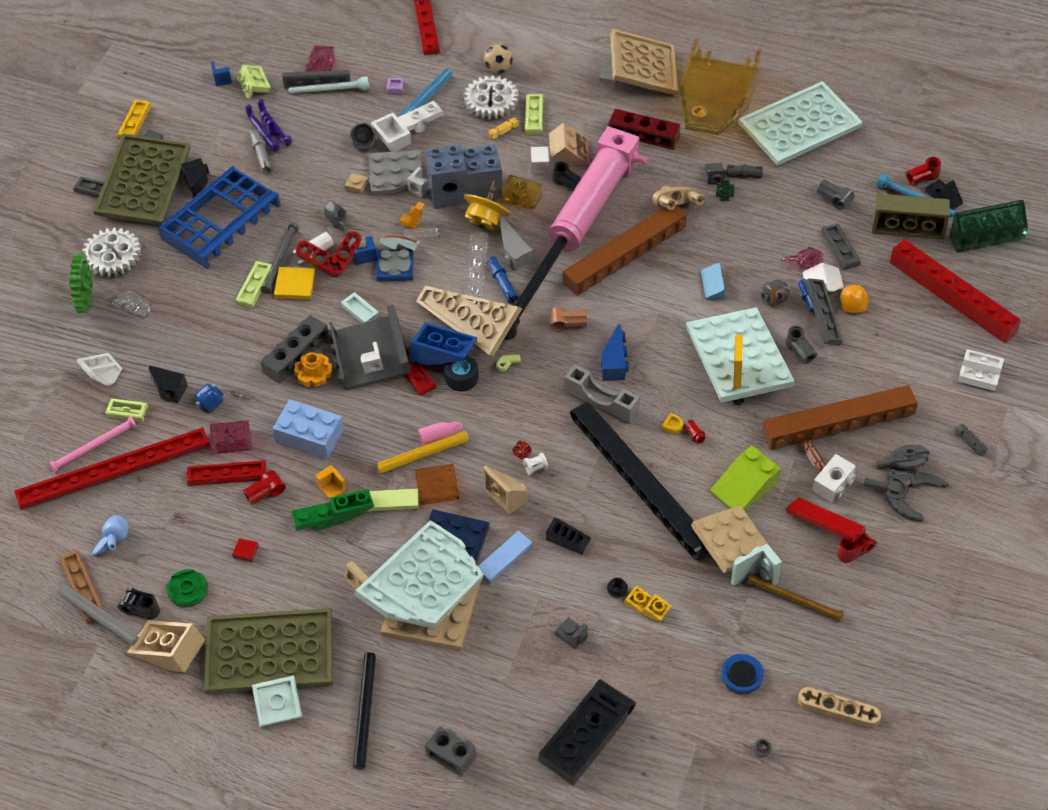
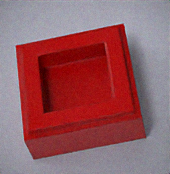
[232,538,259,562]

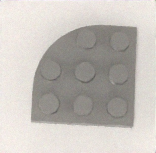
[369,150,422,196]

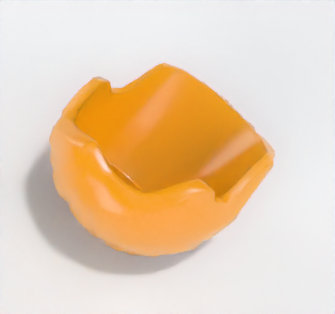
[840,284,868,313]

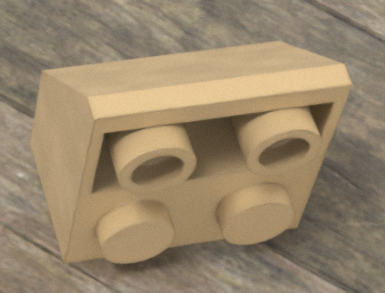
[549,122,589,166]

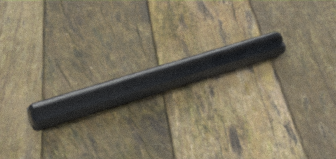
[353,652,376,770]

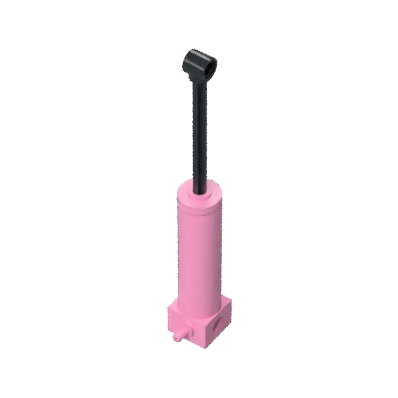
[504,127,648,340]

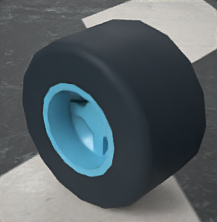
[444,355,479,391]

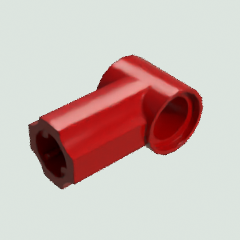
[906,157,941,185]
[243,470,286,505]

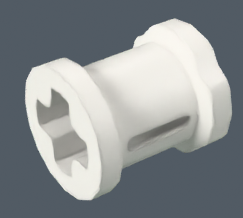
[523,453,548,475]

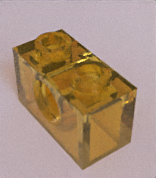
[502,174,542,210]

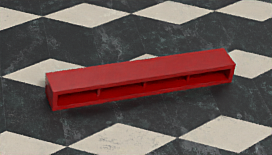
[890,239,1021,344]

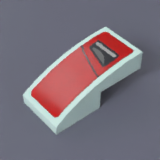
[379,235,419,251]

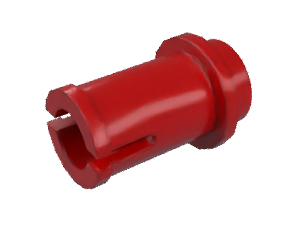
[683,419,706,444]

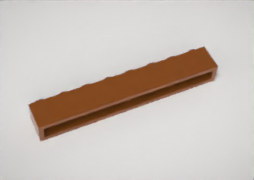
[563,203,687,296]
[762,385,918,449]

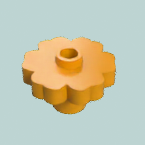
[294,352,333,387]

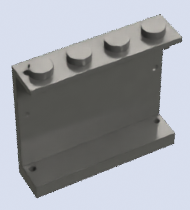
[327,305,412,390]

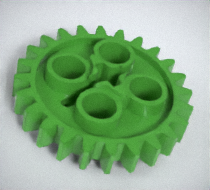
[69,253,93,313]

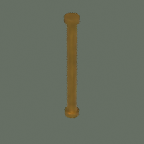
[747,573,844,623]

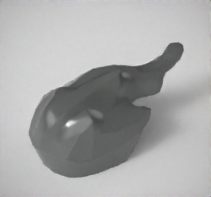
[324,201,348,235]

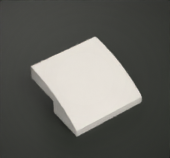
[958,349,1004,391]

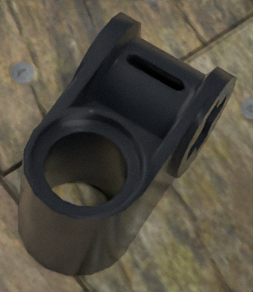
[118,588,160,620]

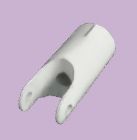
[293,232,334,264]

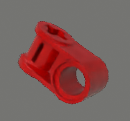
[837,529,877,563]

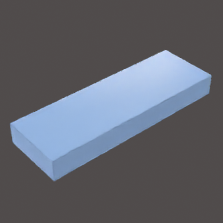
[477,531,533,584]

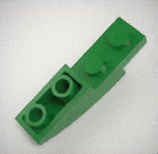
[291,489,374,531]

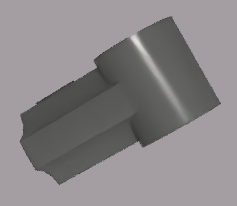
[817,180,855,210]
[786,326,817,364]

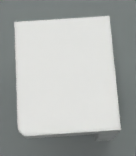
[531,147,549,174]
[407,167,430,198]
[360,342,383,374]

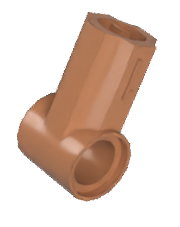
[550,307,587,332]

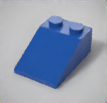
[410,322,477,365]

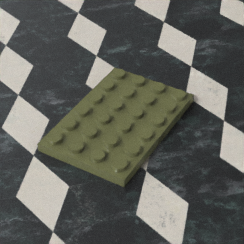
[94,133,191,226]
[204,608,333,694]

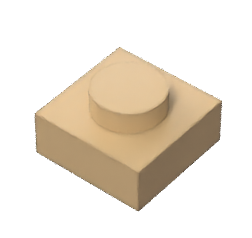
[345,173,368,194]

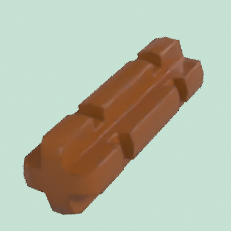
[802,440,826,474]

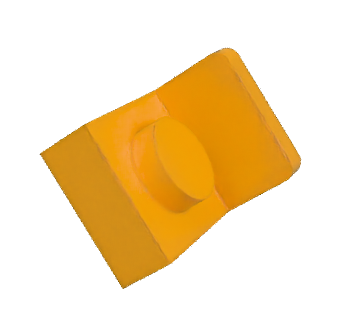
[399,201,425,229]

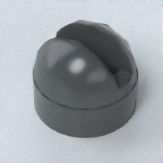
[753,739,772,758]

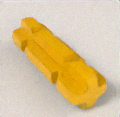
[488,117,519,139]

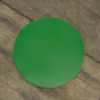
[167,569,208,608]

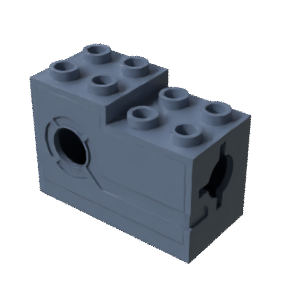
[426,144,503,209]

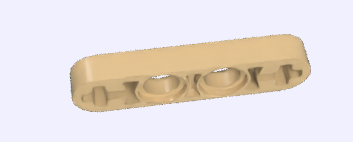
[798,687,881,728]

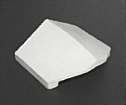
[803,263,844,292]
[77,353,122,386]

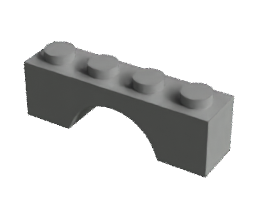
[564,364,640,424]

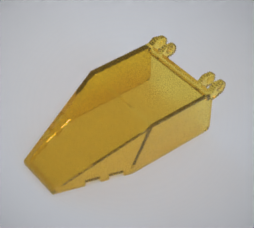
[680,39,761,135]

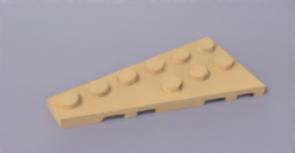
[416,286,522,356]

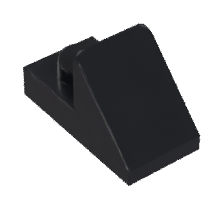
[925,179,963,210]

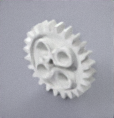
[464,75,519,120]
[82,228,141,277]

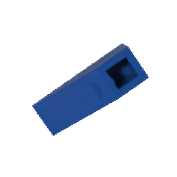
[601,324,629,381]

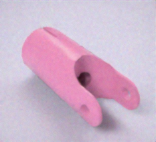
[417,421,463,446]

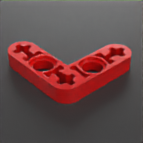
[295,231,361,277]

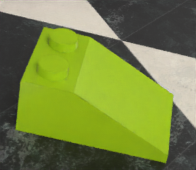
[710,445,781,511]

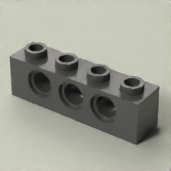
[261,315,329,384]

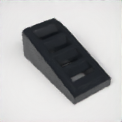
[546,517,591,555]

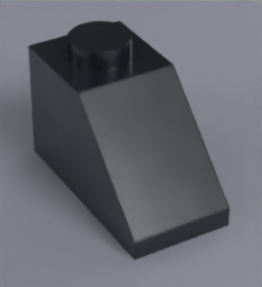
[181,158,210,198]
[148,366,188,403]

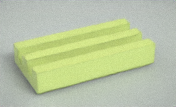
[105,398,148,422]

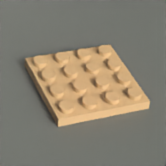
[610,29,678,95]
[381,581,481,651]

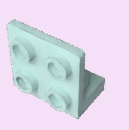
[731,544,782,586]

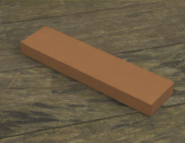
[59,550,104,623]

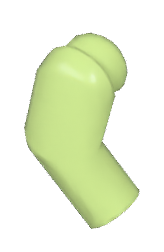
[496,354,521,372]

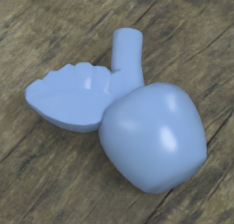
[92,515,129,556]

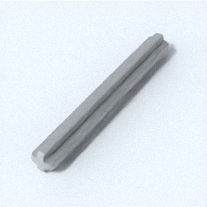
[57,584,139,645]

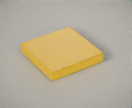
[274,267,316,300]
[733,334,743,389]

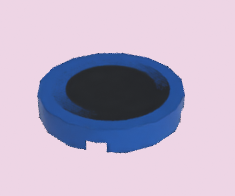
[721,654,764,695]

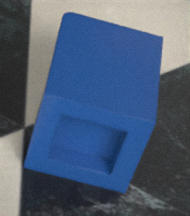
[211,61,232,87]
[354,236,377,265]

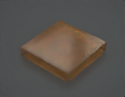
[415,464,459,505]

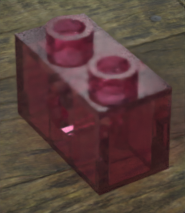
[210,420,252,454]

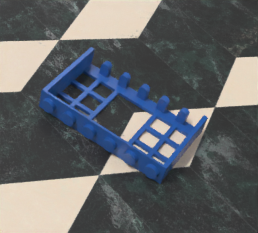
[158,166,281,269]

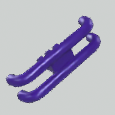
[245,99,292,152]

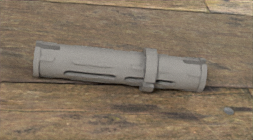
[249,130,273,174]

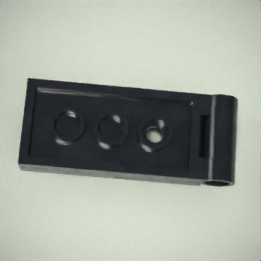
[538,679,636,785]

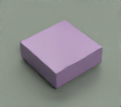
[386,78,405,94]

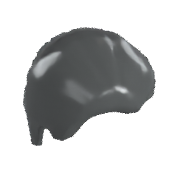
[350,122,376,150]

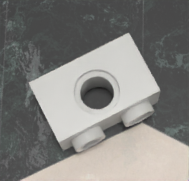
[812,454,856,503]

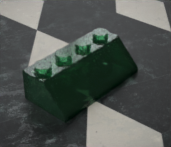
[949,200,1028,253]

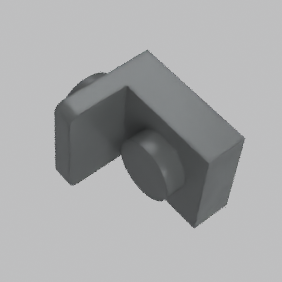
[704,163,726,184]
[555,617,588,649]

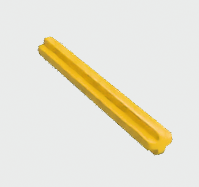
[377,431,469,473]

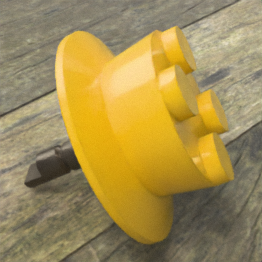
[463,181,511,232]

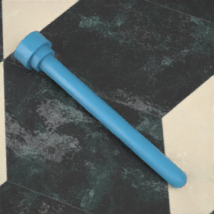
[876,173,956,217]

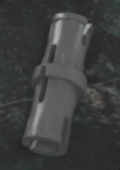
[727,164,763,178]

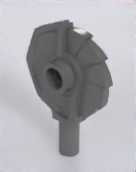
[876,445,929,470]

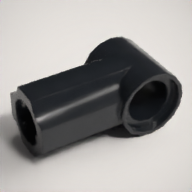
[553,161,582,191]

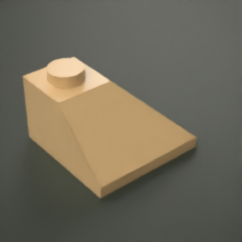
[483,465,528,515]

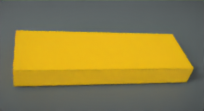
[117,100,151,140]

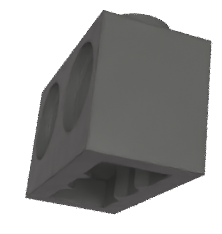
[425,726,476,777]

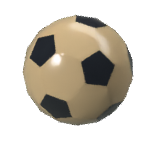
[484,44,513,74]

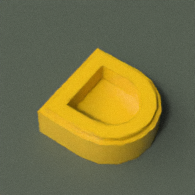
[661,413,684,435]

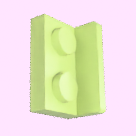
[237,65,271,99]

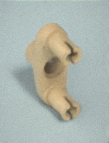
[652,185,705,210]

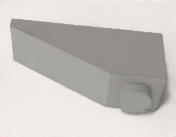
[499,217,533,271]

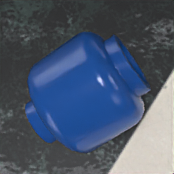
[195,384,224,412]

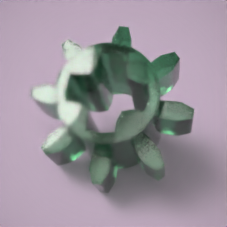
[716,180,734,201]

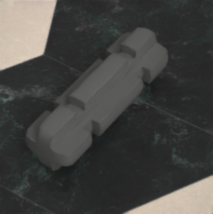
[955,424,988,456]

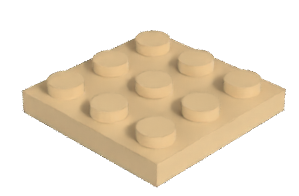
[691,505,768,573]

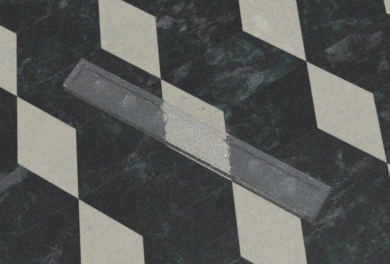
[464,232,489,349]

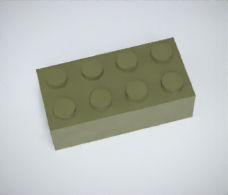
[872,194,950,240]

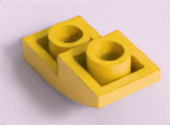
[624,585,672,622]

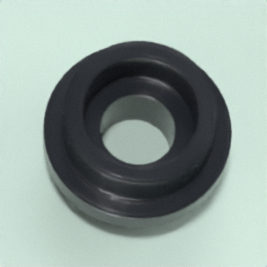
[607,577,628,598]

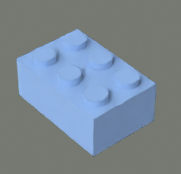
[272,399,344,459]

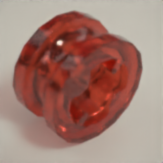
[512,441,532,460]

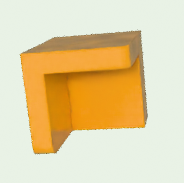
[315,465,347,500]

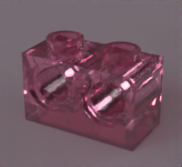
[306,45,335,72]

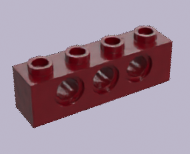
[609,108,681,150]

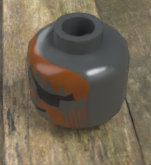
[761,279,790,306]

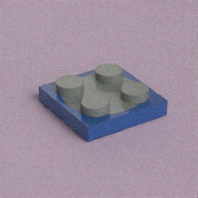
[377,249,414,281]

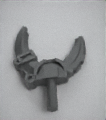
[863,468,949,521]

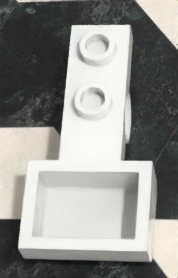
[371,101,443,152]

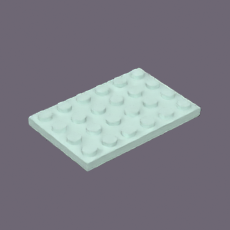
[738,81,863,166]
[686,307,795,403]

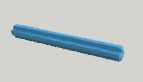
[397,68,452,117]

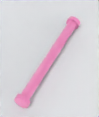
[49,417,137,473]

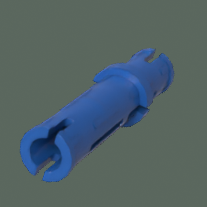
[486,256,518,304]

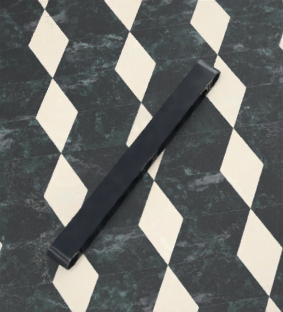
[570,402,709,560]

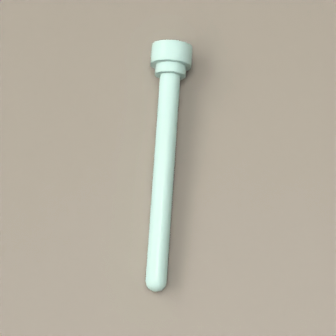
[289,77,369,94]

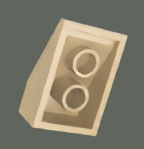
[127,620,205,673]

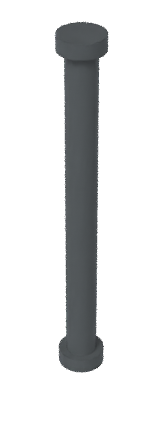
[261,223,299,293]

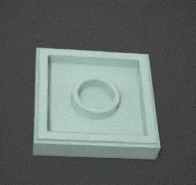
[252,675,303,728]

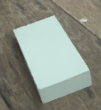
[341,292,379,323]

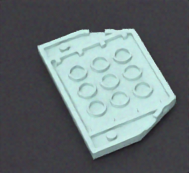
[354,520,484,628]

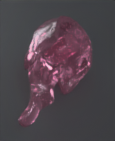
[782,247,824,269]

